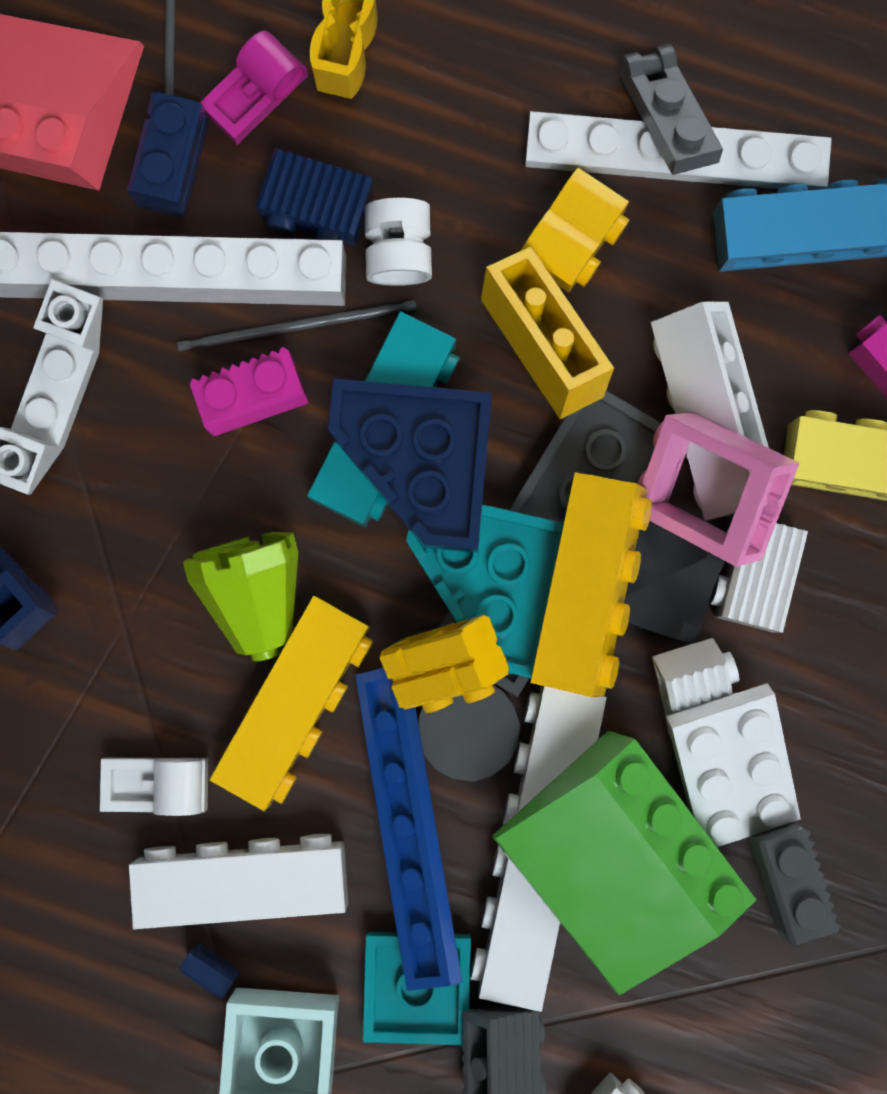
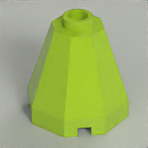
[183,532,298,661]

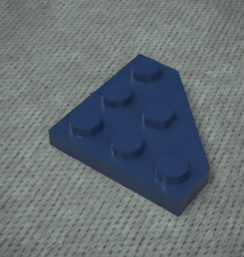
[328,378,492,553]

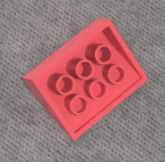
[0,14,144,191]

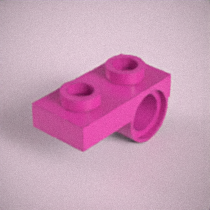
[200,30,308,145]

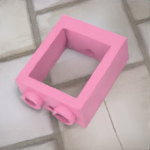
[638,412,799,567]

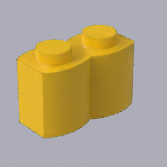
[310,0,378,99]
[521,168,630,293]

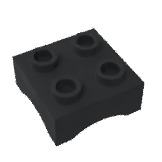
[624,521,725,645]

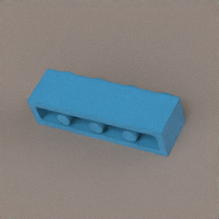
[713,177,887,272]

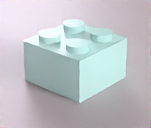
[219,988,339,1094]

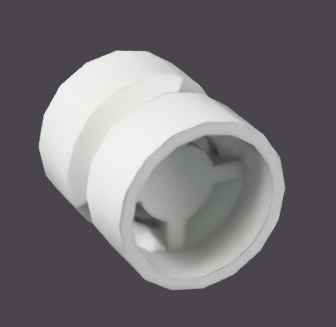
[364,198,432,286]

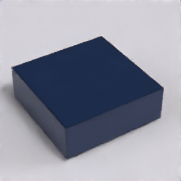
[179,942,241,998]

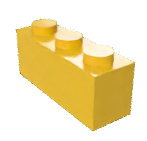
[481,246,614,419]

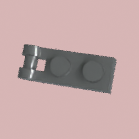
[619,44,723,175]

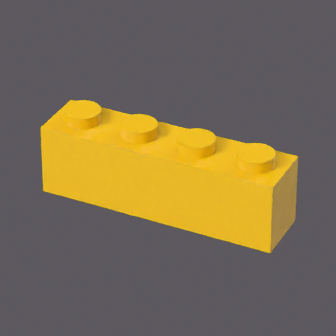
[531,472,652,697]
[210,596,373,811]

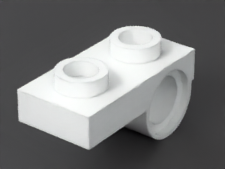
[100,757,208,816]

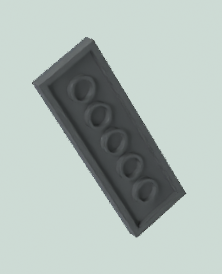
[438,390,661,697]

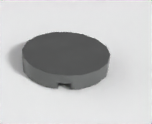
[418,685,520,782]

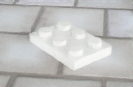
[666,683,801,847]

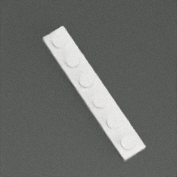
[525,111,831,190]

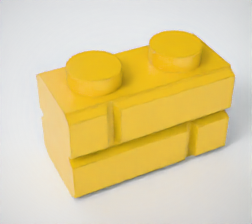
[379,615,509,713]

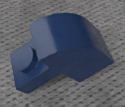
[0,546,58,650]

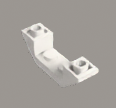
[0,279,103,495]

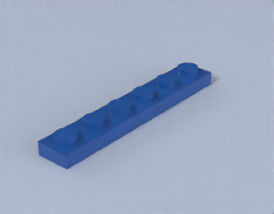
[355,668,462,991]

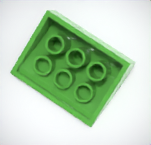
[492,730,756,996]

